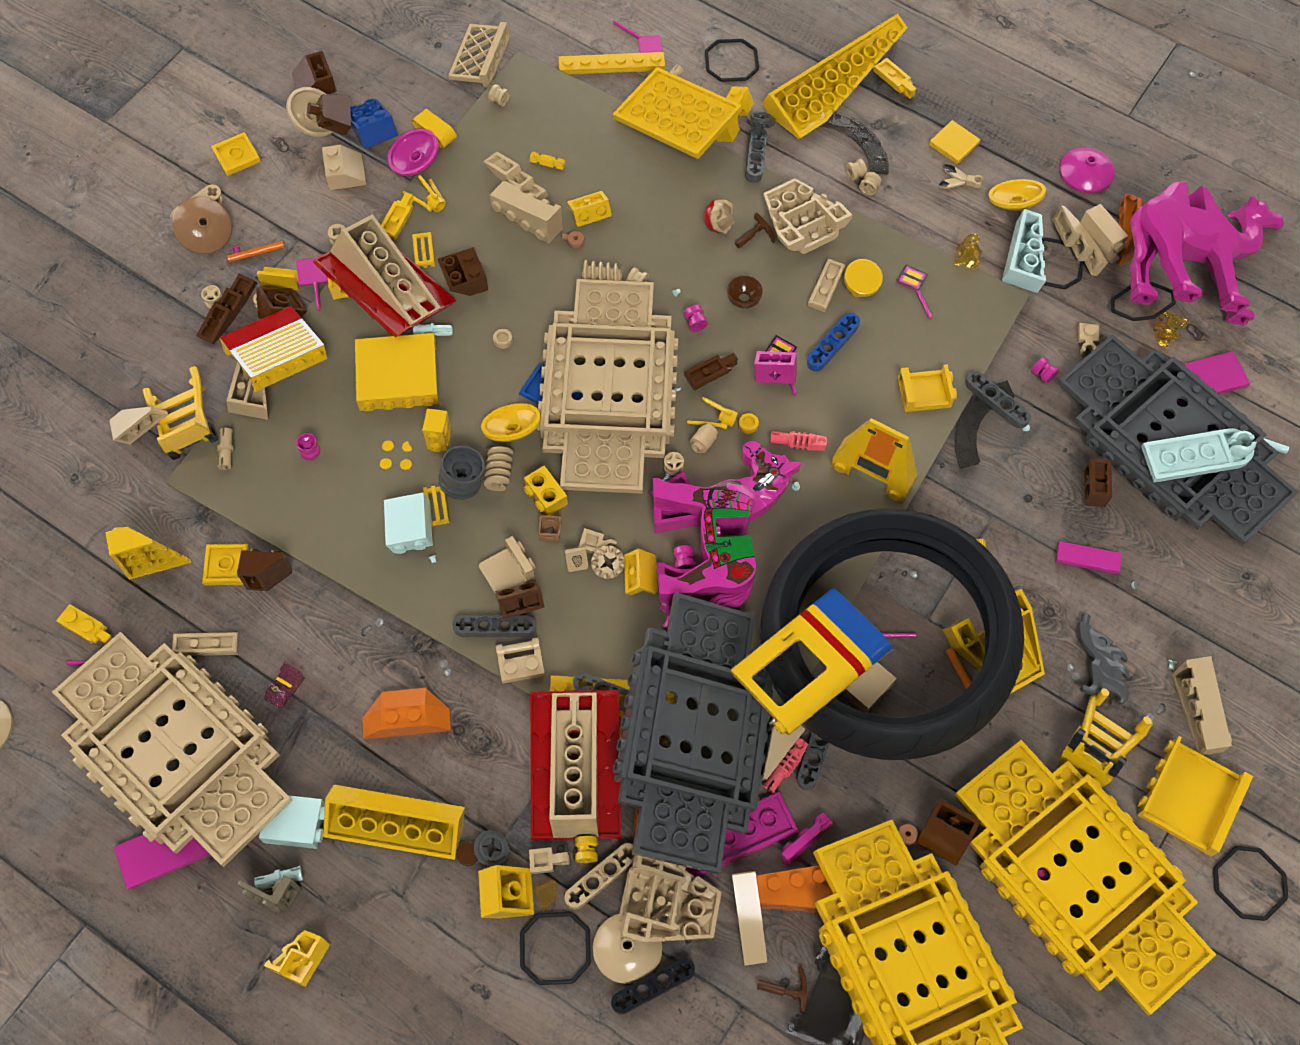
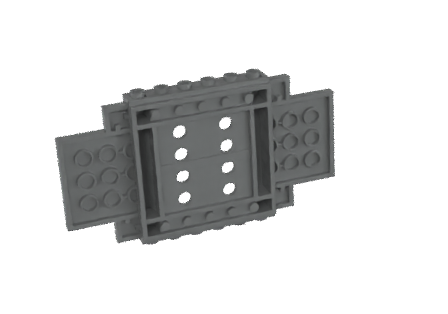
[1058,334,1298,545]
[613,592,773,874]

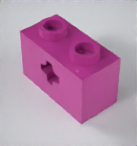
[754,351,798,384]

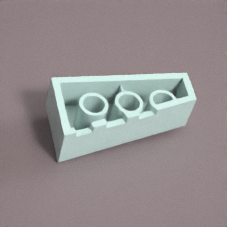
[1002,209,1046,293]

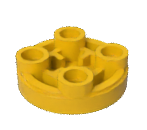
[844,259,883,298]

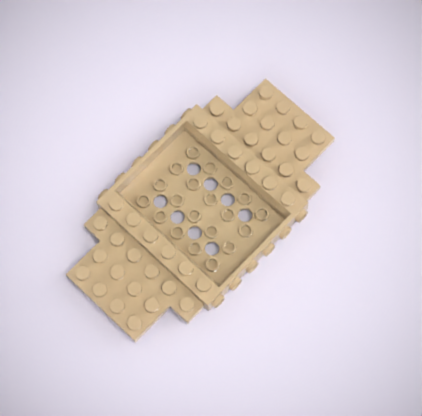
[537,279,678,494]
[52,632,293,867]

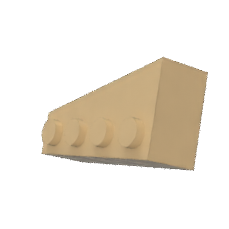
[489,181,563,244]
[1172,656,1232,755]

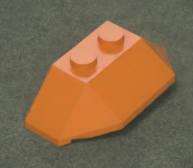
[1118,193,1144,266]
[362,688,451,740]

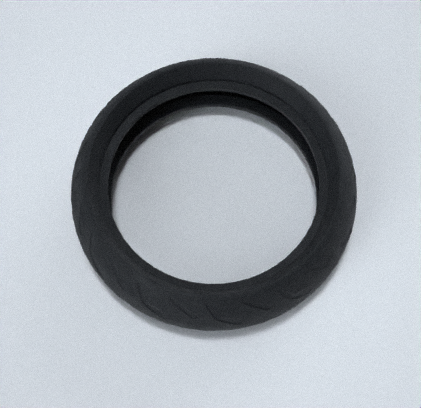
[760,508,1024,760]

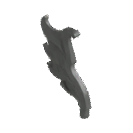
[1078,614,1130,705]

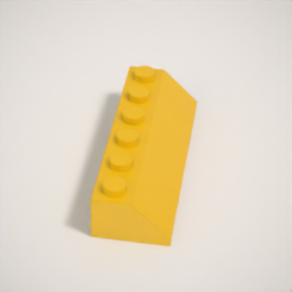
[323,785,465,860]

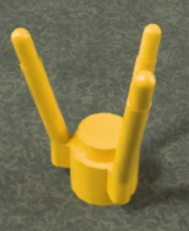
[402,175,446,212]
[687,397,738,430]

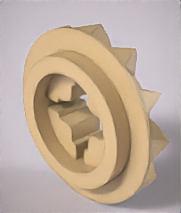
[591,546,625,579]

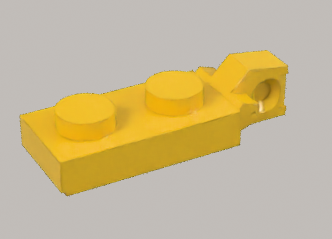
[873,58,917,99]
[381,192,414,241]
[56,604,113,644]

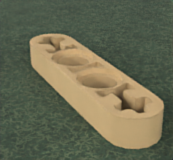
[565,843,635,910]

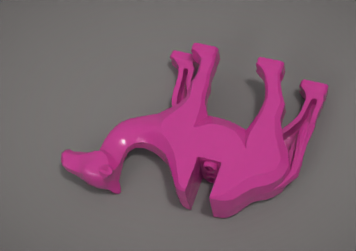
[1129,181,1284,325]

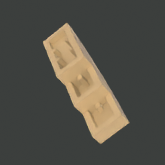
[483,152,548,201]
[1052,206,1108,276]
[732,871,767,966]

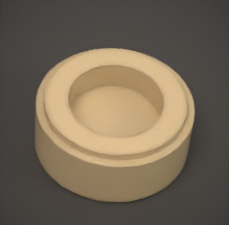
[493,329,513,349]

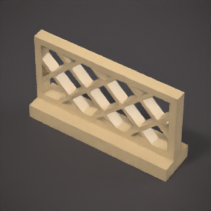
[448,22,511,88]

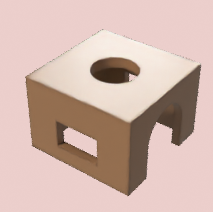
[538,516,561,541]

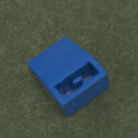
[350,99,398,149]

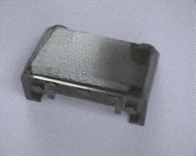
[787,945,865,1045]

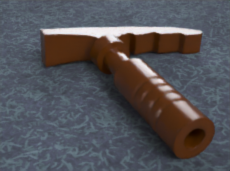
[735,213,775,248]
[757,966,808,1014]

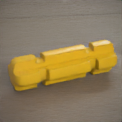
[530,152,565,170]

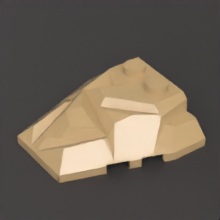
[763,178,852,254]
[619,855,722,943]

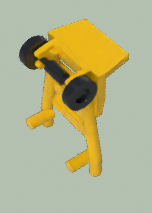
[142,366,219,460]
[1058,689,1153,788]

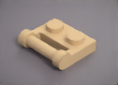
[496,637,545,684]

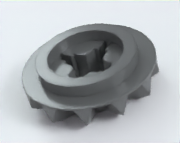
[747,112,776,129]
[473,830,509,867]

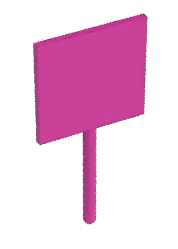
[296,258,328,311]

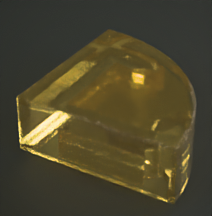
[534,880,557,911]

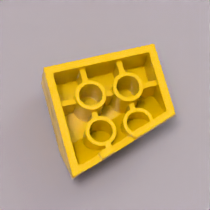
[105,527,192,580]

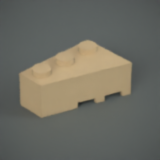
[226,362,268,420]

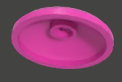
[388,129,439,176]
[1059,147,1115,193]

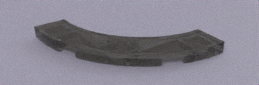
[819,111,889,175]
[955,380,1015,469]

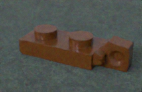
[684,353,738,391]

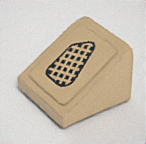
[565,547,588,572]

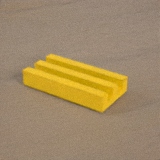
[412,232,435,268]
[423,485,450,526]

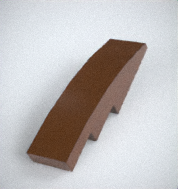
[196,273,257,345]

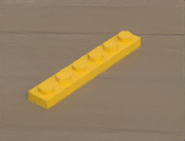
[559,52,665,75]

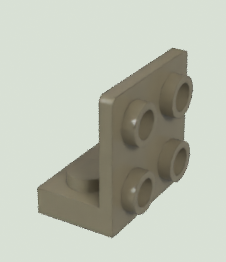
[237,875,302,914]

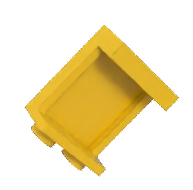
[897,364,957,412]

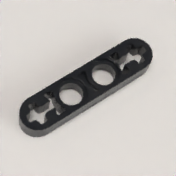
[611,958,695,1015]

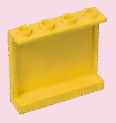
[355,333,439,412]
[1137,736,1253,857]

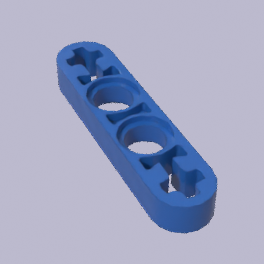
[807,313,860,371]

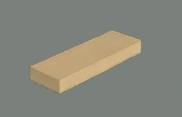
[807,259,846,312]
[172,632,240,656]

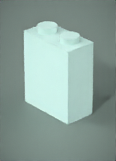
[384,493,433,554]
[259,796,325,849]

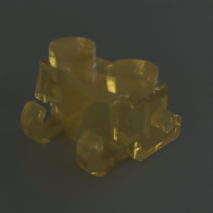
[955,233,982,269]
[1153,311,1189,348]

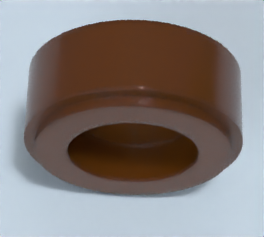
[456,842,478,866]

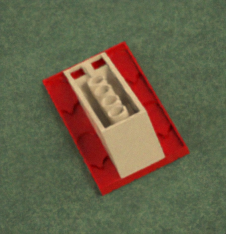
[313,214,456,338]
[530,690,621,841]

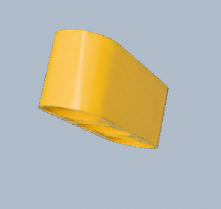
[411,109,457,149]

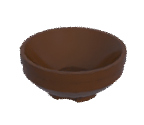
[727,276,763,308]

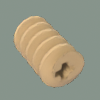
[582,260,623,281]
[484,446,514,491]

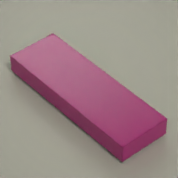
[1056,541,1122,575]

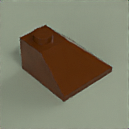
[256,286,307,319]

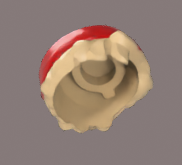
[703,199,735,234]

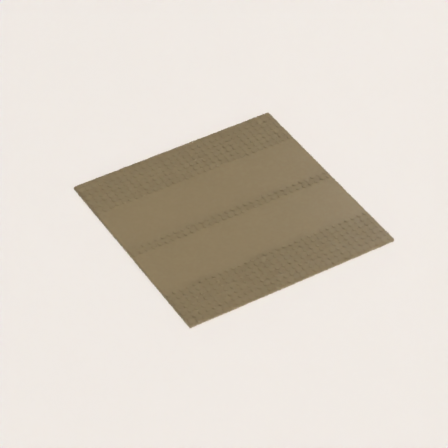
[166,51,1029,764]

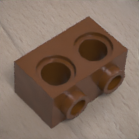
[1084,458,1112,507]
[495,580,545,619]

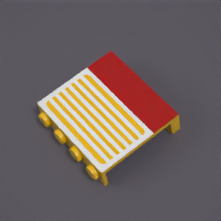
[220,306,327,392]

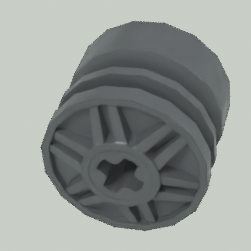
[438,445,484,500]

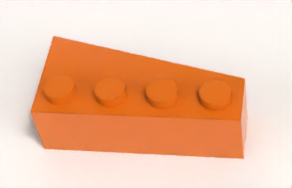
[756,865,833,913]

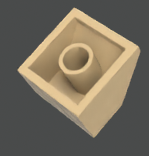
[322,145,367,190]

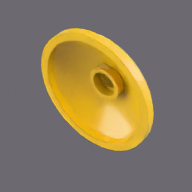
[989,179,1046,211]
[481,403,541,442]

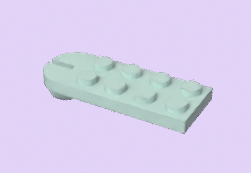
[1141,428,1257,483]

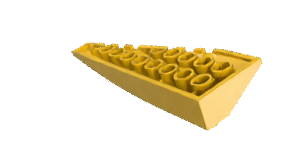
[762,14,908,139]

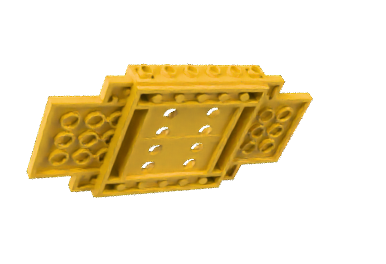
[955,740,1216,1016]
[813,820,1023,1045]

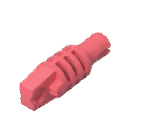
[770,431,827,451]
[762,737,808,793]

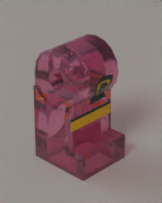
[264,662,305,708]

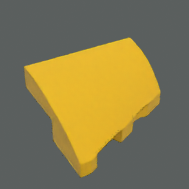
[264,930,330,987]

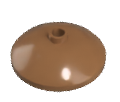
[173,197,232,254]

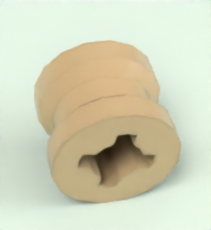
[488,84,510,107]
[845,159,867,181]
[859,172,882,196]
[327,224,345,246]
[627,267,649,282]
[201,285,222,309]
[664,452,684,477]

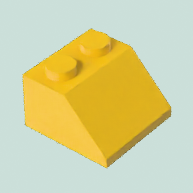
[478,865,534,919]

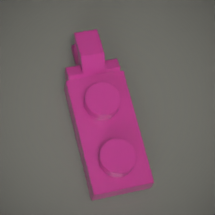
[781,813,833,866]

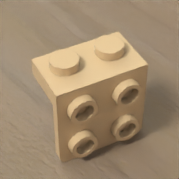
[479,536,535,595]

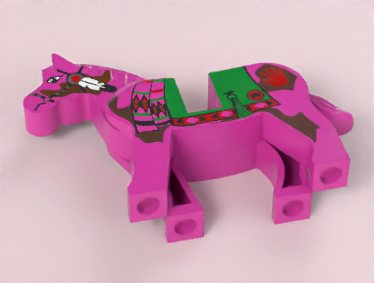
[653,441,801,609]

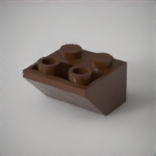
[292,51,337,94]
[437,247,488,296]
[237,549,292,591]
[916,799,981,866]

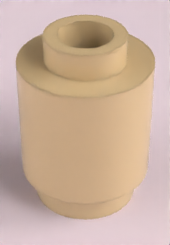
[690,424,718,453]

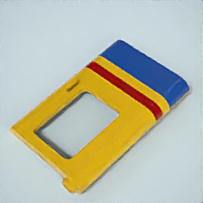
[730,588,893,735]

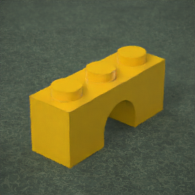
[717,87,754,142]

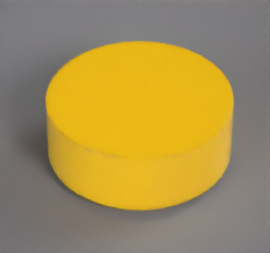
[738,413,759,434]

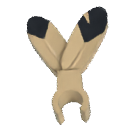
[939,164,982,189]

